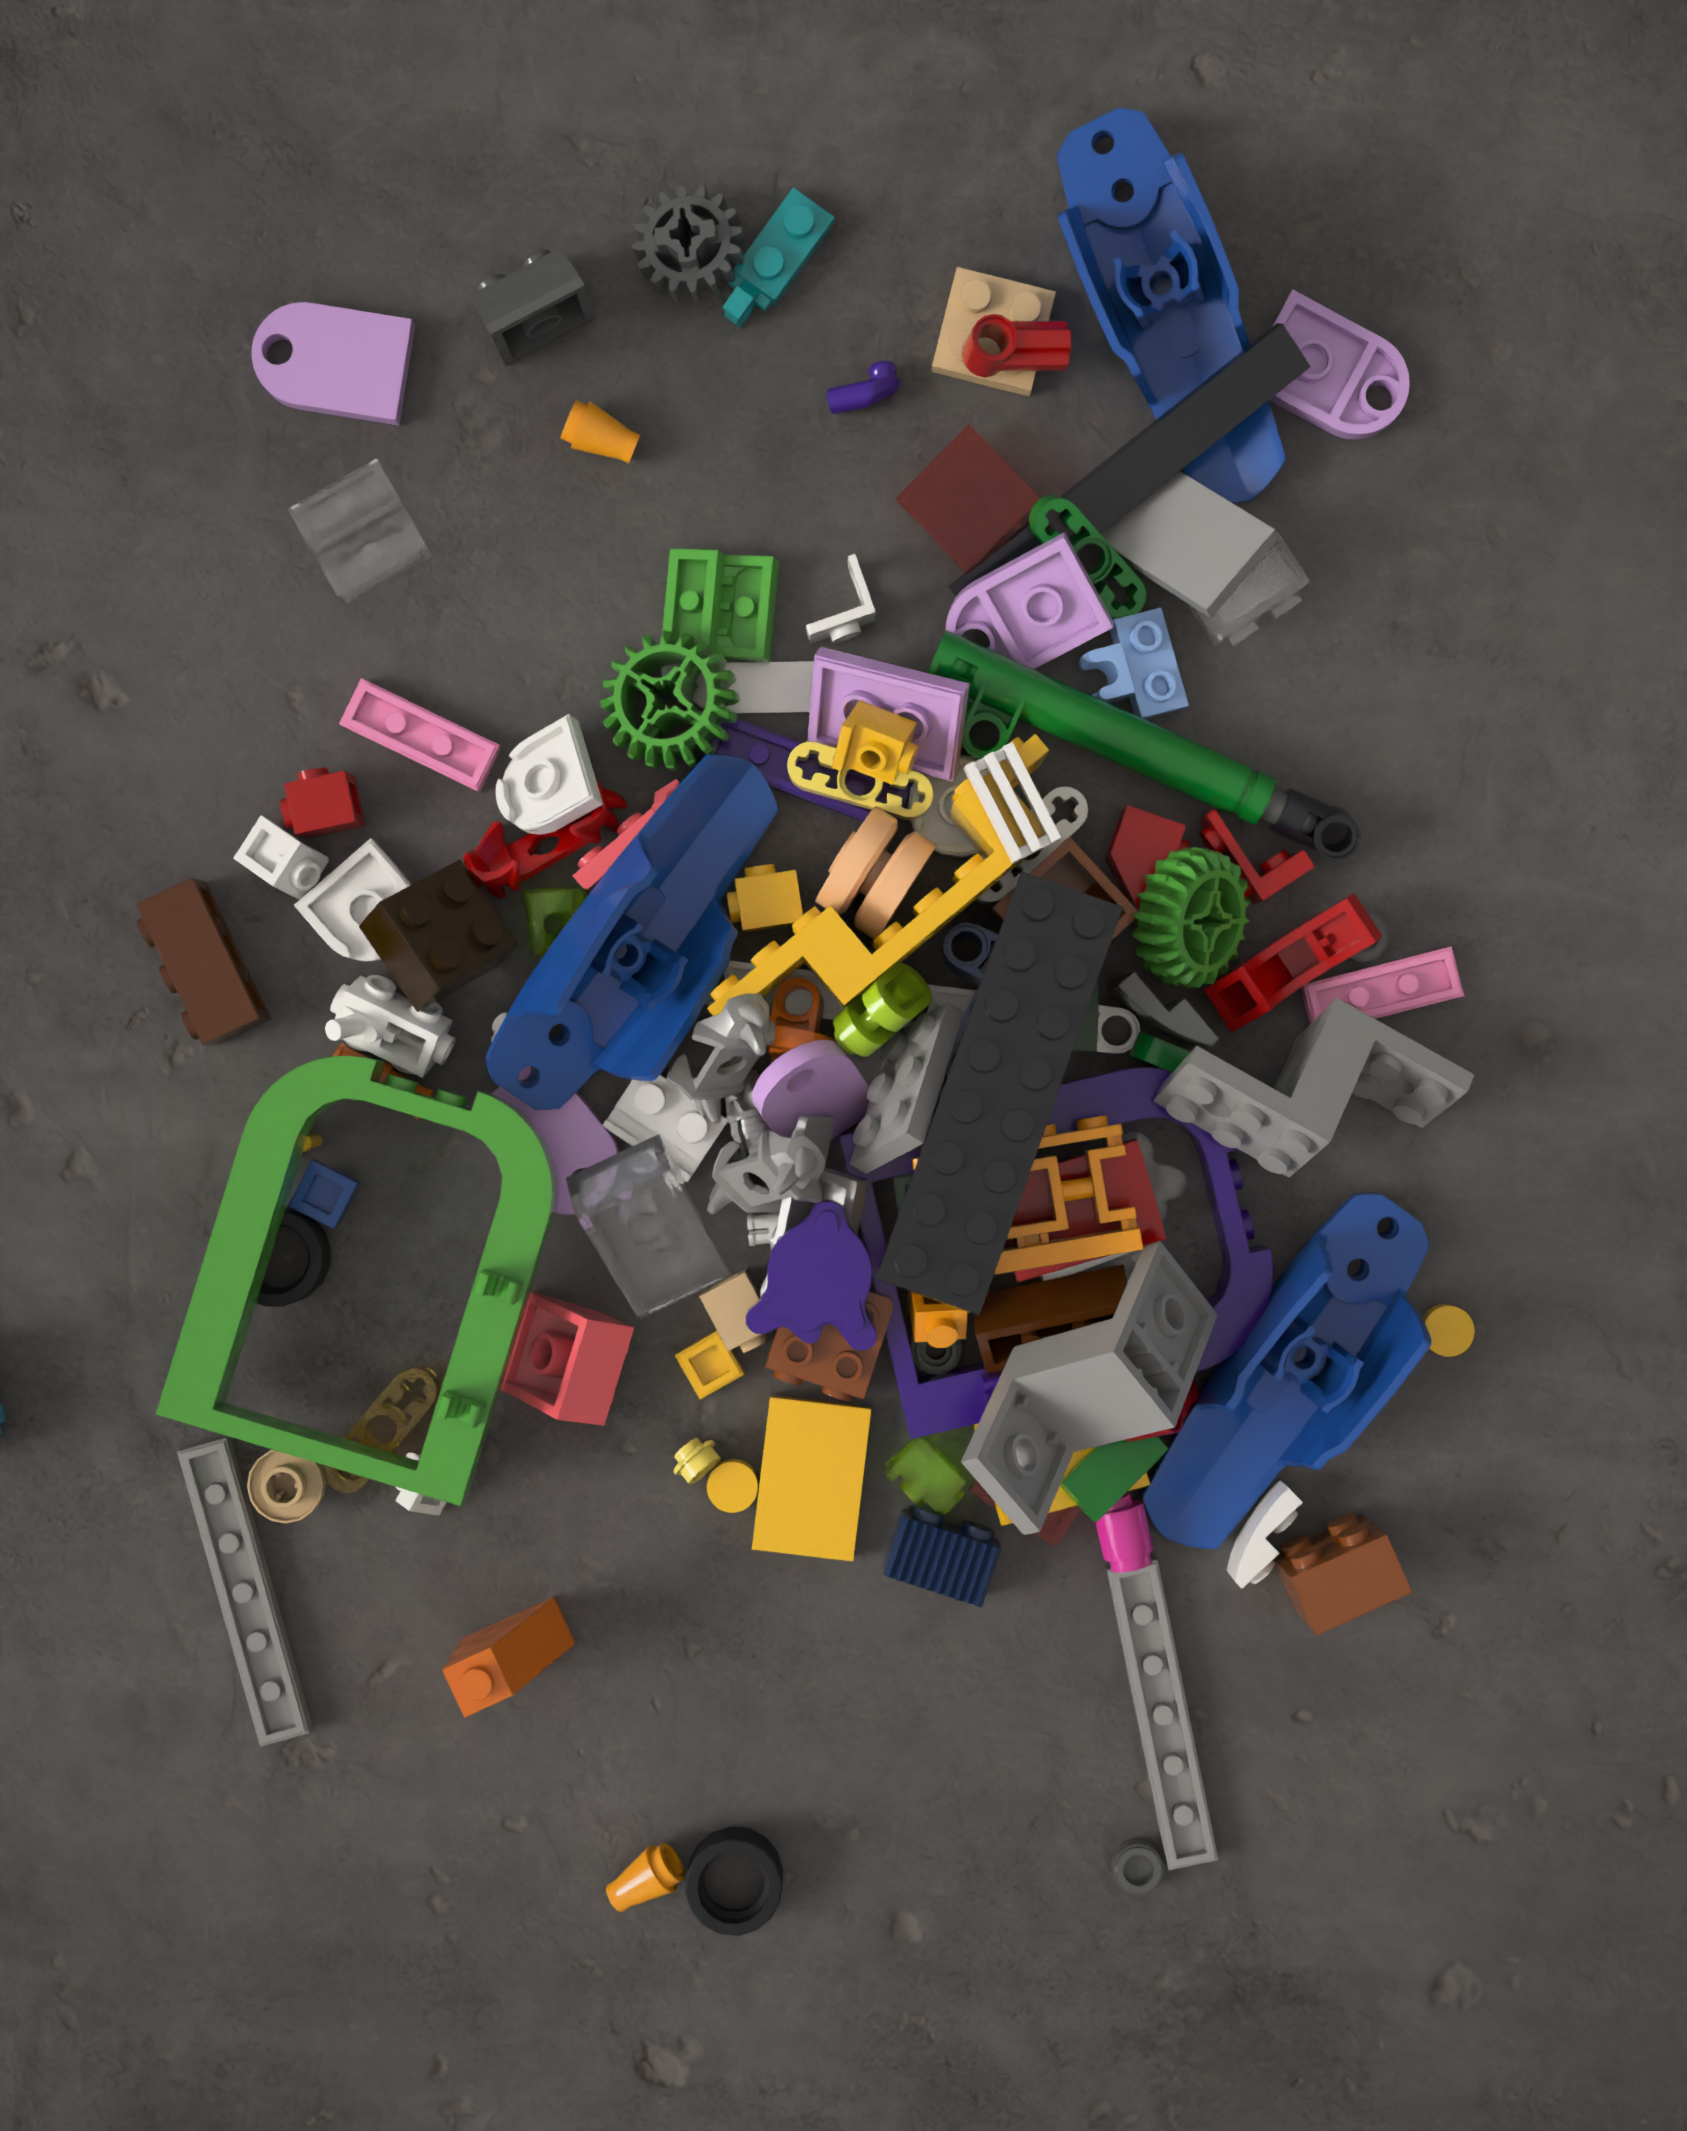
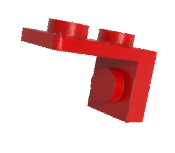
[1199,809,1315,904]

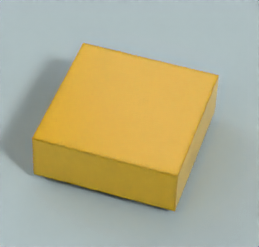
[675,1330,745,1400]

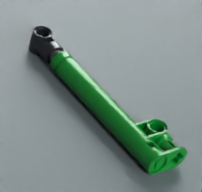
[927,630,1361,861]

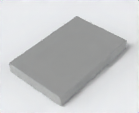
[1101,471,1279,618]

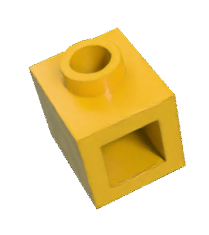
[727,864,803,933]

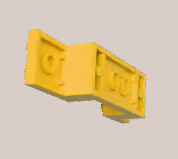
[707,734,1049,1016]

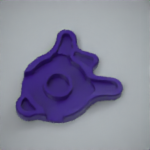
[745,1200,877,1351]

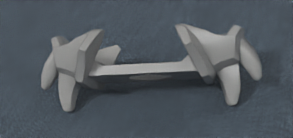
[666,993,776,1124]
[707,1130,826,1214]

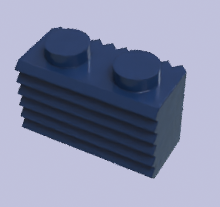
[883,1505,1002,1607]

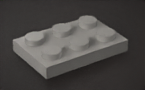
[849,1002,964,1174]

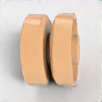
[815,806,937,939]

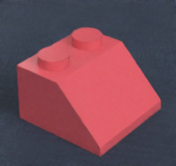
[501,1291,634,1426]

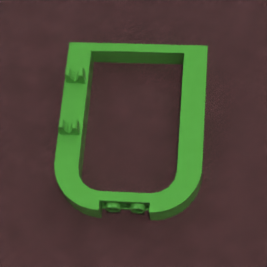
[156,1056,557,1506]

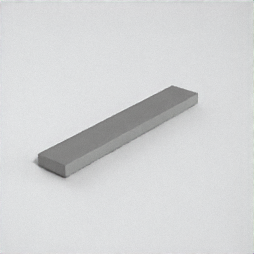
[177,1436,313,1747]
[1106,1556,1219,1870]

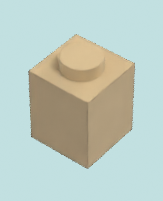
[699,1268,770,1353]

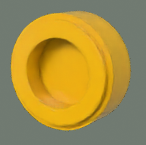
[1422,1304,1475,1357]
[707,1459,759,1513]

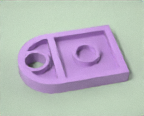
[1269,289,1410,440]
[251,302,416,426]
[945,532,1114,669]
[752,1040,870,1140]
[483,1066,621,1215]

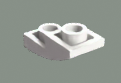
[1227,1479,1303,1589]

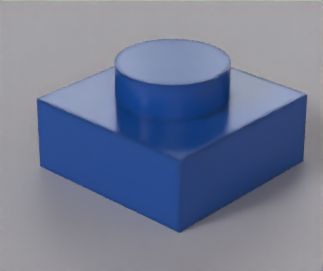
[288,1159,361,1229]

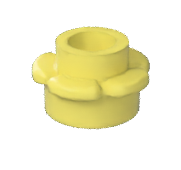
[673,1437,721,1485]

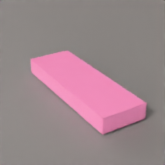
[339,678,502,793]
[1300,946,1464,1024]

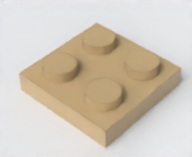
[931,267,1056,397]

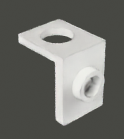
[806,554,876,644]

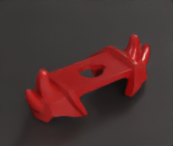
[463,779,628,899]

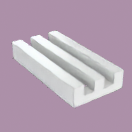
[964,742,1062,864]

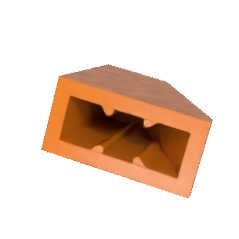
[442,1596,576,1718]

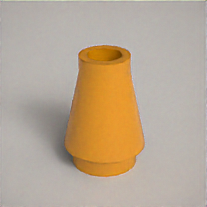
[560,400,640,464]
[606,1843,685,1912]

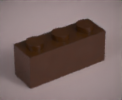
[136,878,271,1045]
[973,1264,1128,1374]

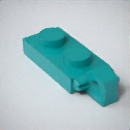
[722,187,835,328]

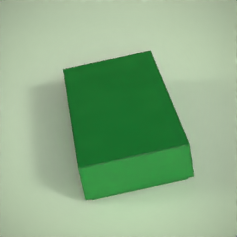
[1060,1437,1169,1522]

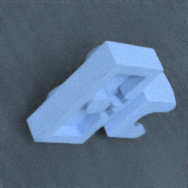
[1078,607,1189,720]

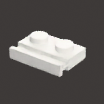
[603,1074,728,1182]

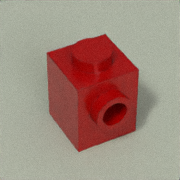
[280,767,366,839]

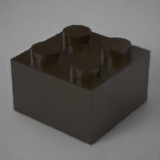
[358,860,519,1012]

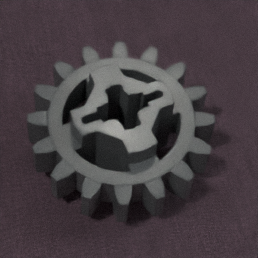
[632,185,746,302]

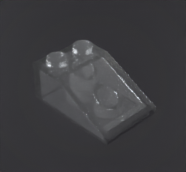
[566,1134,731,1319]

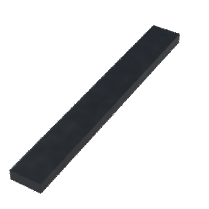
[948,323,1311,597]

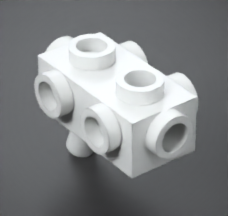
[325,975,456,1078]

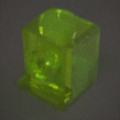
[521,886,583,958]
[884,1436,966,1514]

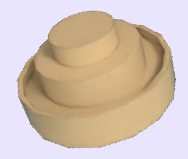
[247,1449,327,1523]

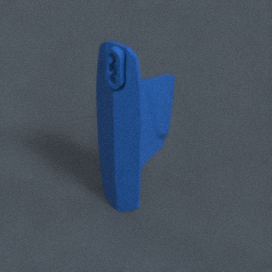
[1057,108,1286,503]
[485,753,779,1110]
[1141,1192,1432,1549]

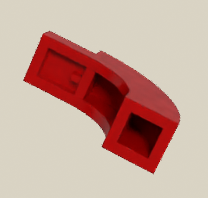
[1204,893,1382,1033]

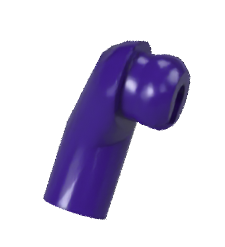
[827,361,900,415]

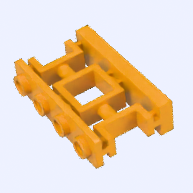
[912,1115,1143,1275]

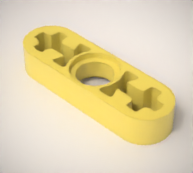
[787,742,933,820]

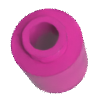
[1095,1492,1154,1573]

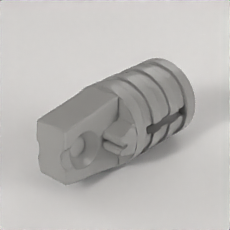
[725,1069,772,1161]

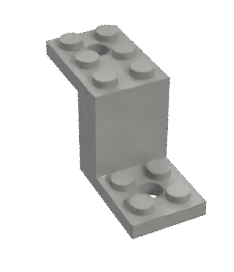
[1153,998,1475,1177]
[961,1241,1218,1535]

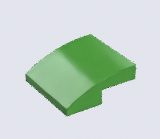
[662,549,780,662]

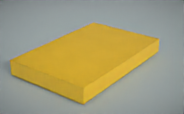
[752,1395,871,1562]

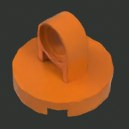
[766,977,837,1063]

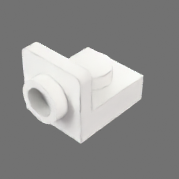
[233,816,329,900]

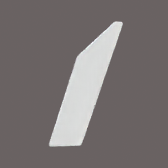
[661,661,814,713]

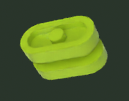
[833,963,932,1057]

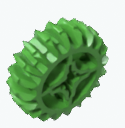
[600,630,740,771]
[1132,847,1251,988]

